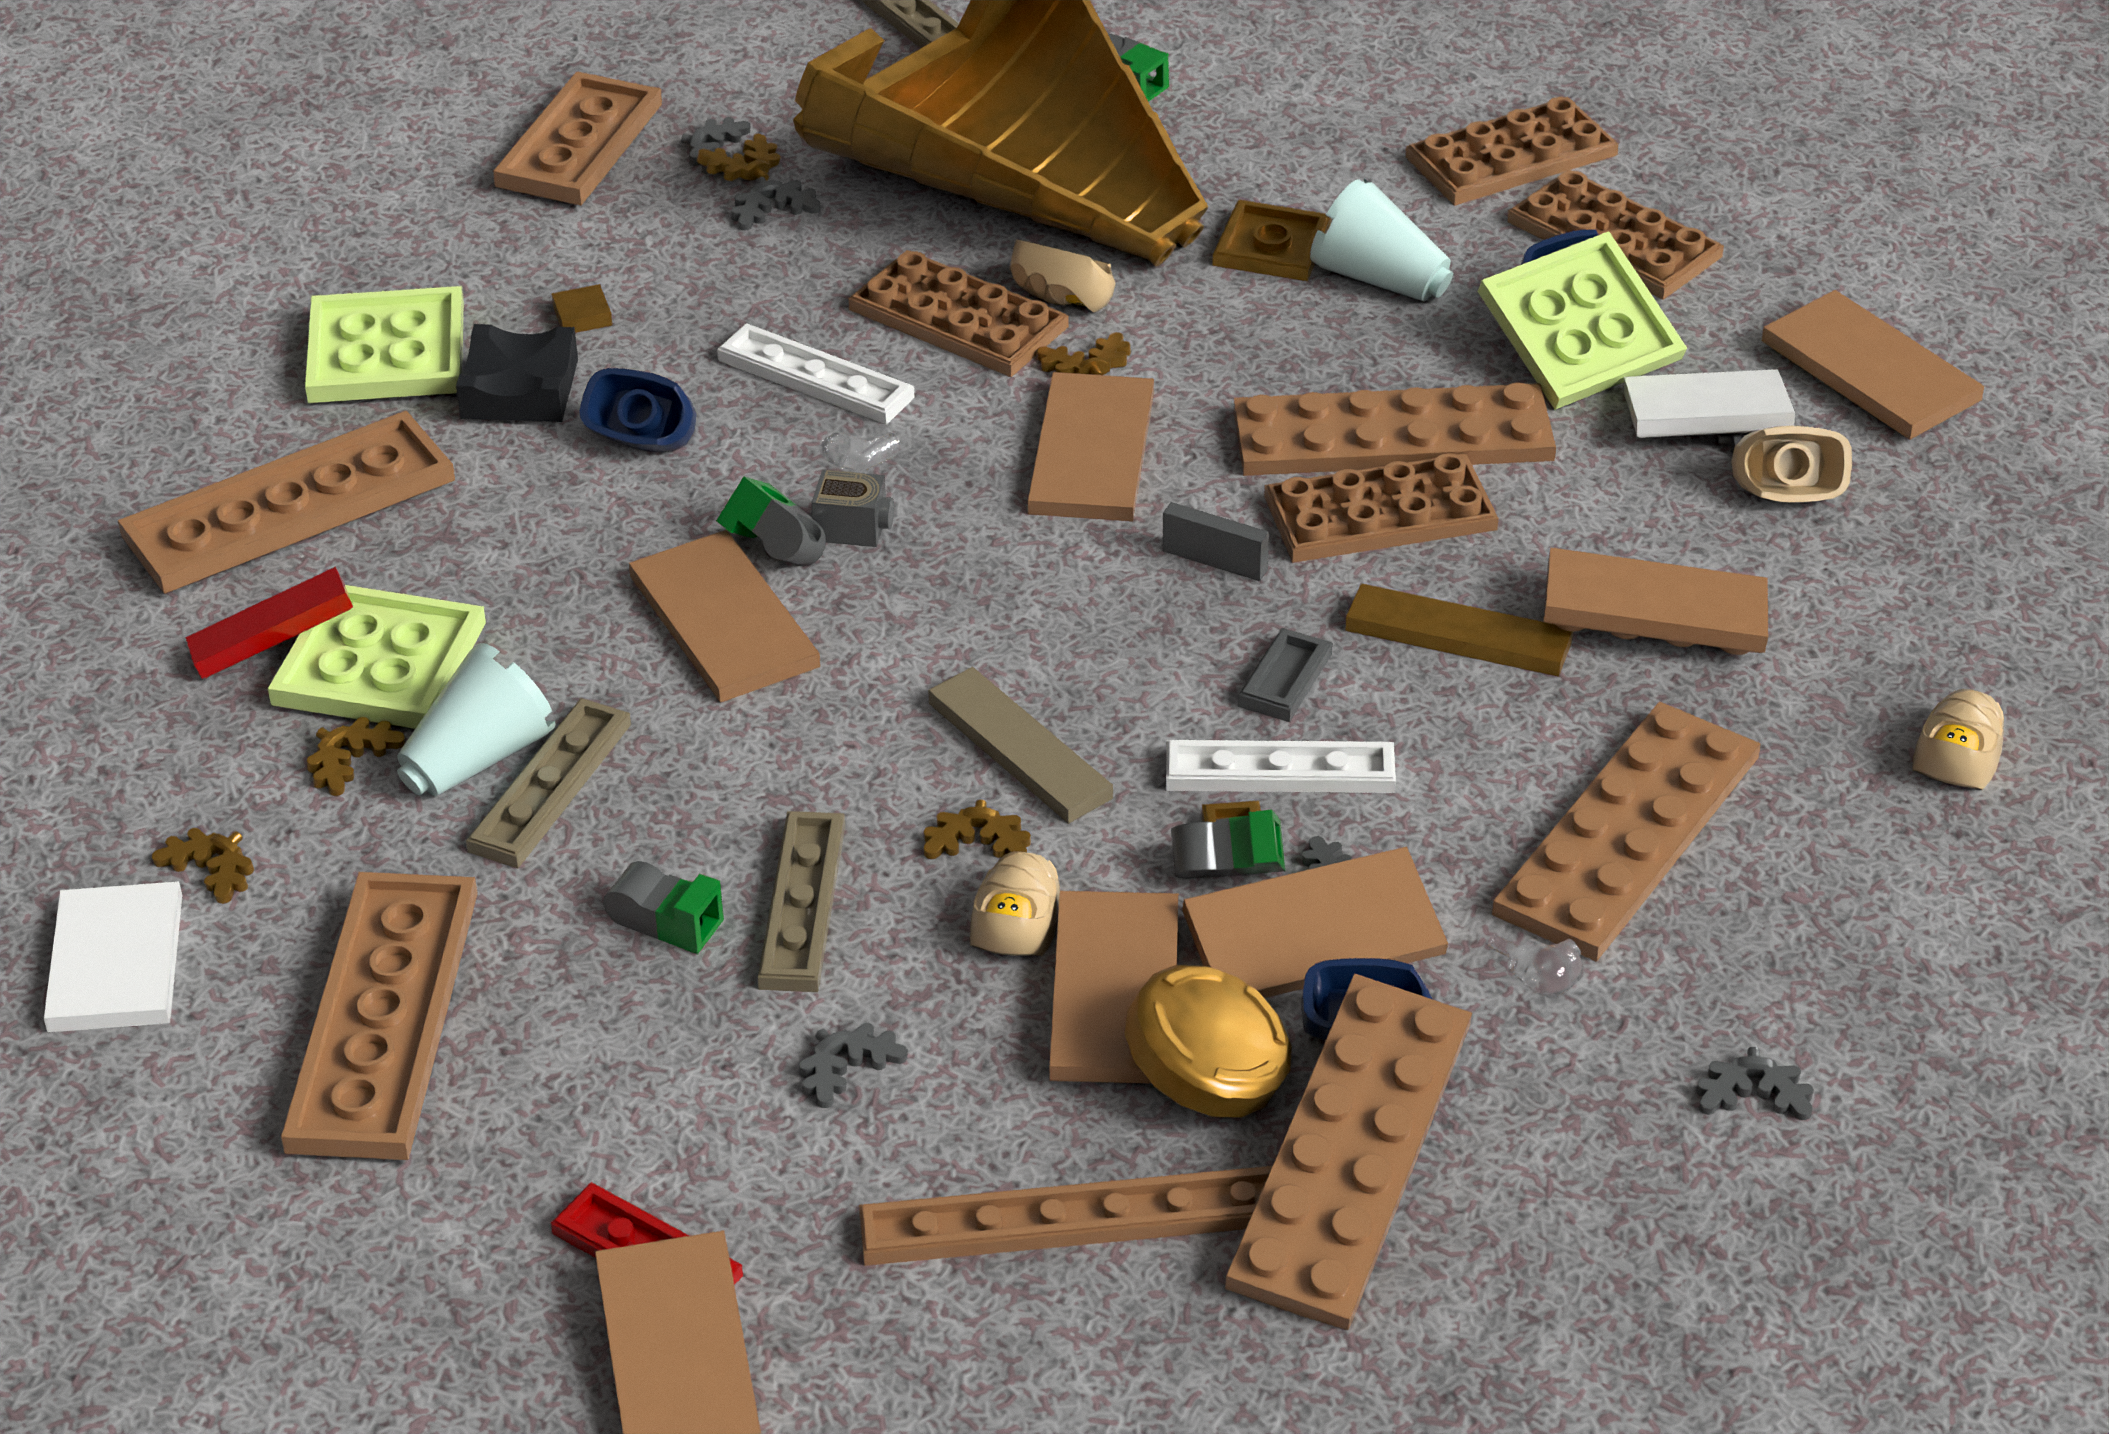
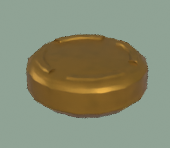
[1125,965,1292,1117]

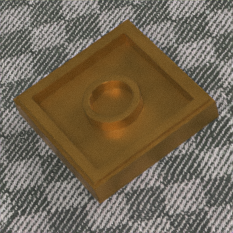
[1212,199,1331,282]

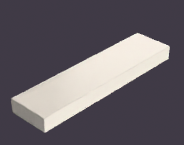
[717,323,914,425]
[1166,740,1396,793]

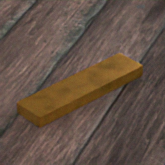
[1345,583,1573,677]

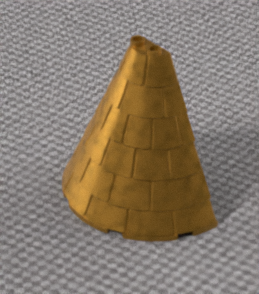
[793,0,1208,267]

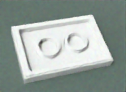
[1624,369,1795,438]
[44,881,182,1033]

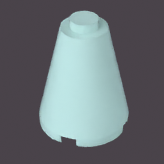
[1310,179,1453,302]
[397,643,555,797]

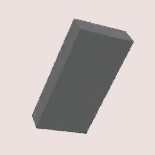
[1163,502,1269,581]
[1238,628,1333,722]

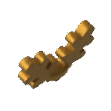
[697,133,781,181]
[1037,332,1131,375]
[307,717,405,796]
[924,799,1031,859]
[152,828,254,904]

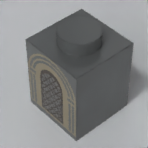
[811,469,894,547]

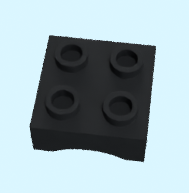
[456,324,578,422]

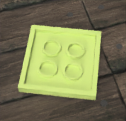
[1478,231,1687,410]
[305,286,464,403]
[268,585,486,729]

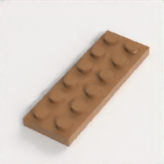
[1233,383,1556,476]
[118,410,455,594]
[1492,701,1761,962]
[281,872,478,1160]
[1225,973,1472,1330]

